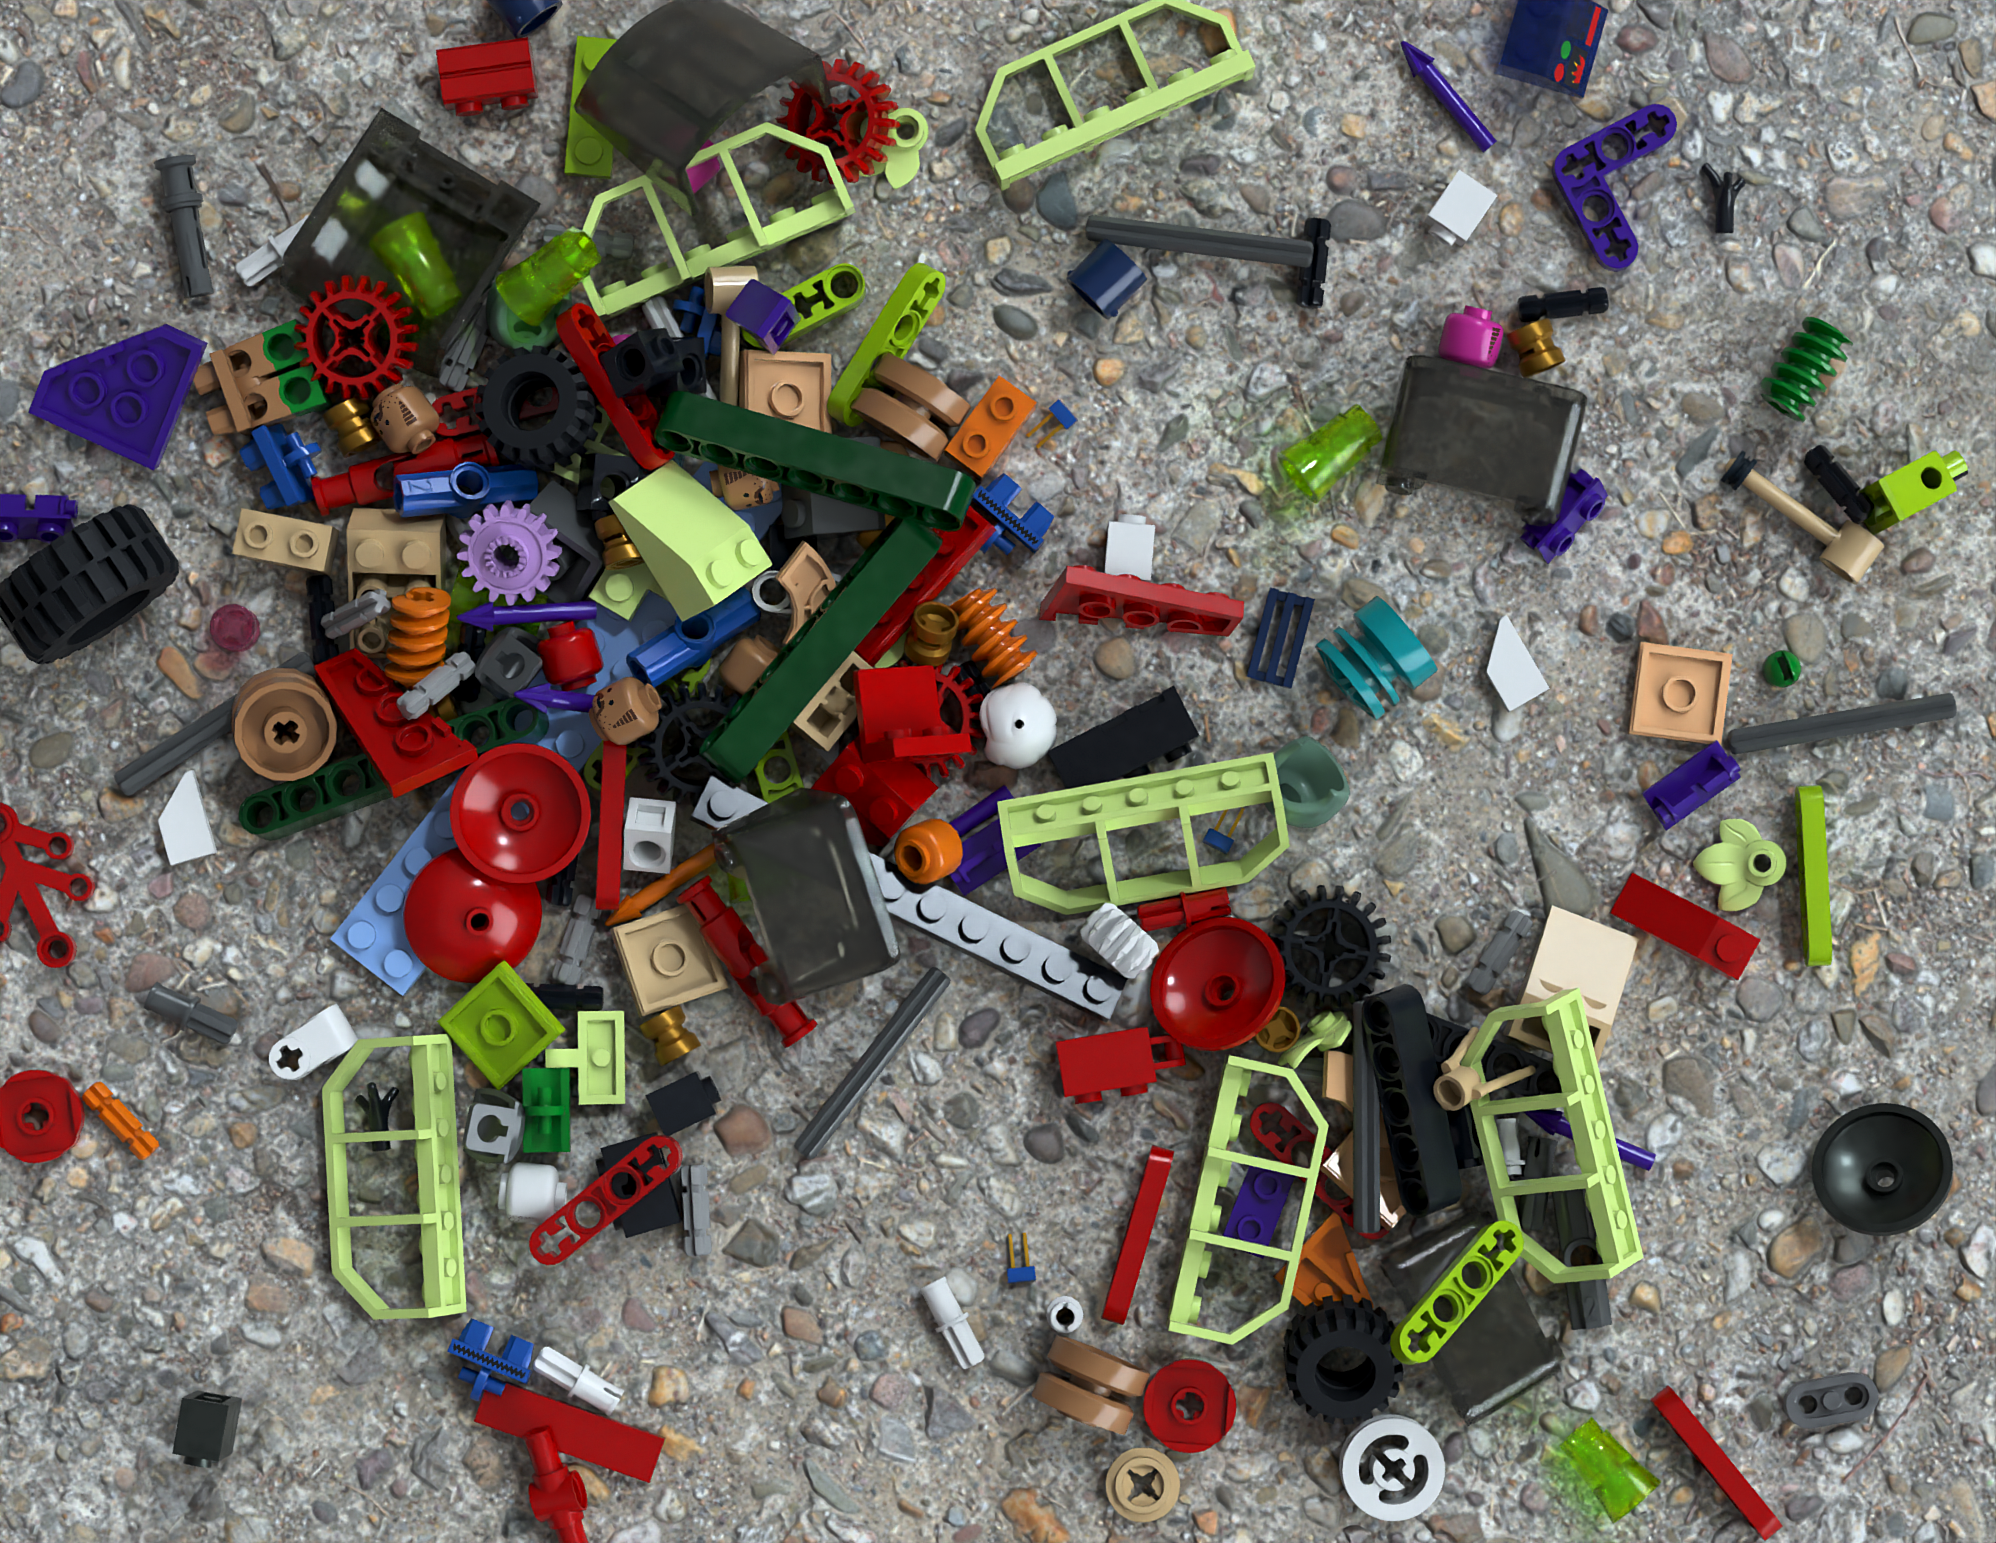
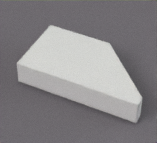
[1485,615,1550,712]
[158,770,217,866]

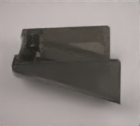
[574,0,833,217]
[279,108,541,379]

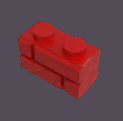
[436,37,538,117]

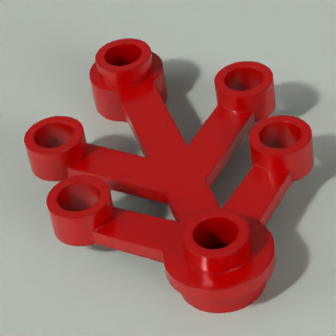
[0,803,95,968]

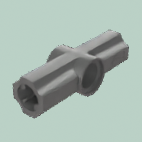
[1551,1189,1612,1330]

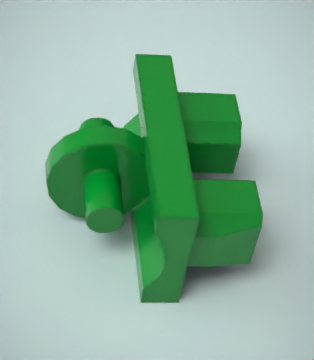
[522,1068,571,1153]

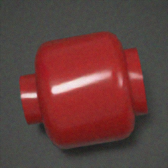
[536,620,604,691]

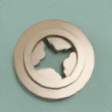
[1106,1447,1180,1522]

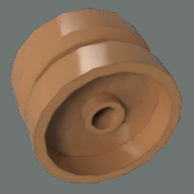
[851,353,971,462]
[231,668,337,781]
[1031,1334,1150,1435]

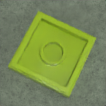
[437,960,566,1090]

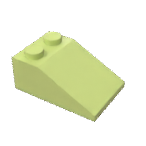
[608,460,773,622]

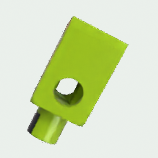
[1858,450,1968,535]

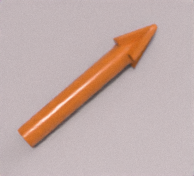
[605,840,726,926]

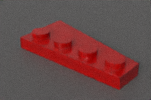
[1039,565,1244,637]
[313,648,479,798]

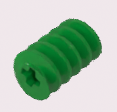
[1760,317,1853,423]

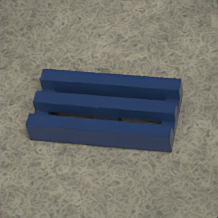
[1246,587,1315,689]

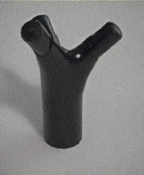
[1701,163,1746,234]
[355,1082,399,1151]

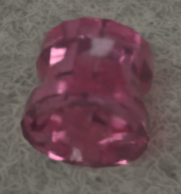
[210,604,261,652]

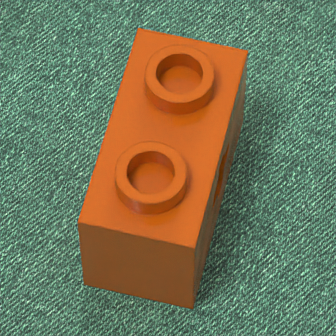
[944,375,1037,482]

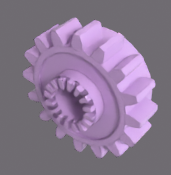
[457,500,562,605]

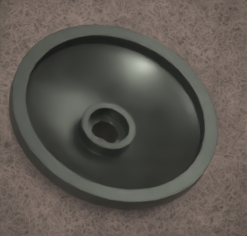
[1812,1103,1954,1236]

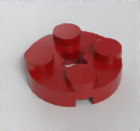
[0,1070,85,1163]
[1143,1358,1236,1453]

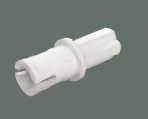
[235,214,325,287]
[919,1276,984,1369]
[533,1347,624,1416]

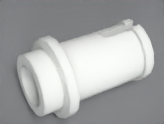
[1495,1118,1526,1176]
[1046,1296,1083,1333]

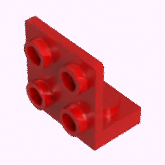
[853,665,972,764]

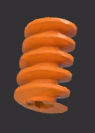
[384,587,451,690]
[949,588,1038,690]

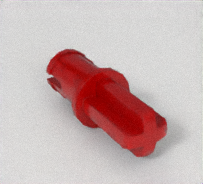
[1137,887,1231,932]

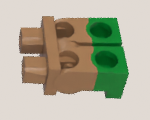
[193,319,333,436]

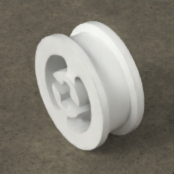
[1339,1414,1445,1521]

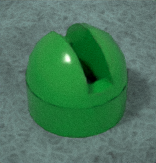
[1762,650,1801,688]

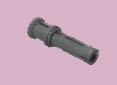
[154,155,214,298]

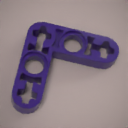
[1552,104,1677,272]

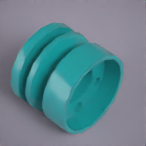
[1315,596,1438,721]

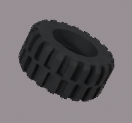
[0,504,179,665]

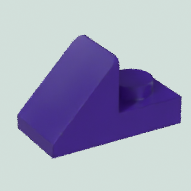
[725,279,801,355]

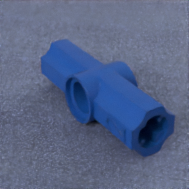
[393,462,539,519]
[626,587,761,688]

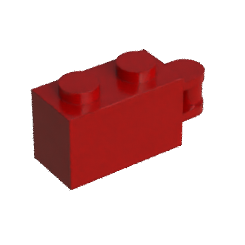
[1055,1026,1186,1104]

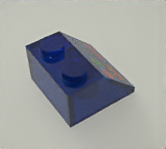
[1494,0,1608,99]

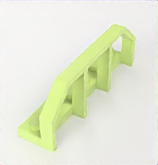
[975,0,1256,191]
[571,122,856,322]
[997,752,1290,915]
[1460,988,1644,1284]
[322,1034,467,1320]
[1166,1054,1329,1345]

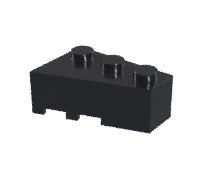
[1047,686,1200,789]

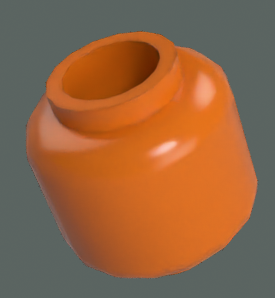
[894,818,963,884]

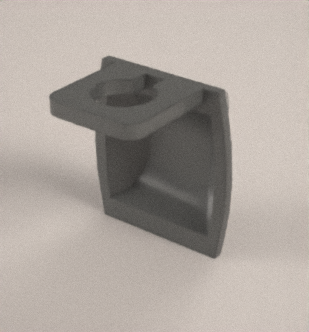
[474,627,542,701]
[462,1088,525,1164]

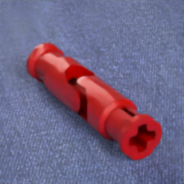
[311,433,501,517]
[675,875,818,1048]

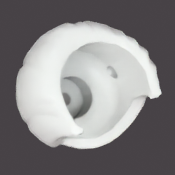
[979,682,1057,769]

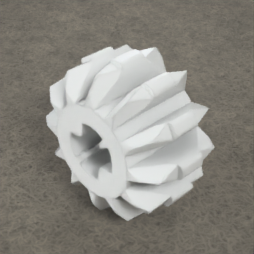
[1080,903,1159,979]

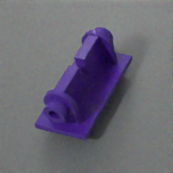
[1520,468,1608,564]
[0,494,78,544]
[1641,740,1741,830]
[950,818,1041,896]
[1222,1155,1295,1259]

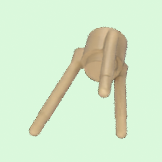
[1433,1027,1536,1111]

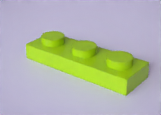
[564,36,624,179]

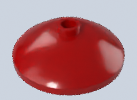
[450,743,591,883]
[403,847,542,983]
[1150,917,1285,1051]

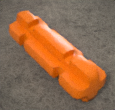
[82,1081,159,1160]

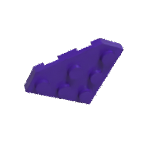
[28,324,208,470]

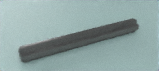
[1085,215,1314,268]
[114,652,315,796]
[1728,693,1957,755]
[794,967,951,1159]
[1353,1000,1380,1233]

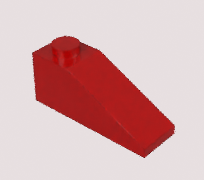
[1609,873,1761,981]

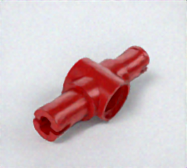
[522,1425,589,1543]

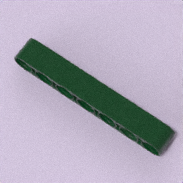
[653,391,976,532]
[699,517,943,784]
[238,697,549,841]

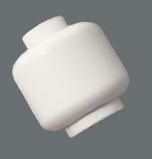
[498,1162,567,1225]

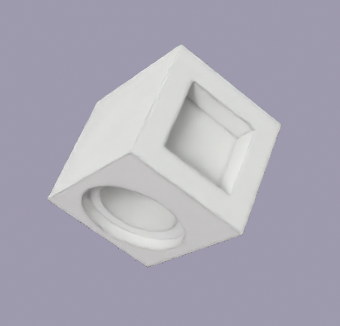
[1424,170,1497,247]
[1104,514,1155,582]
[623,797,676,874]

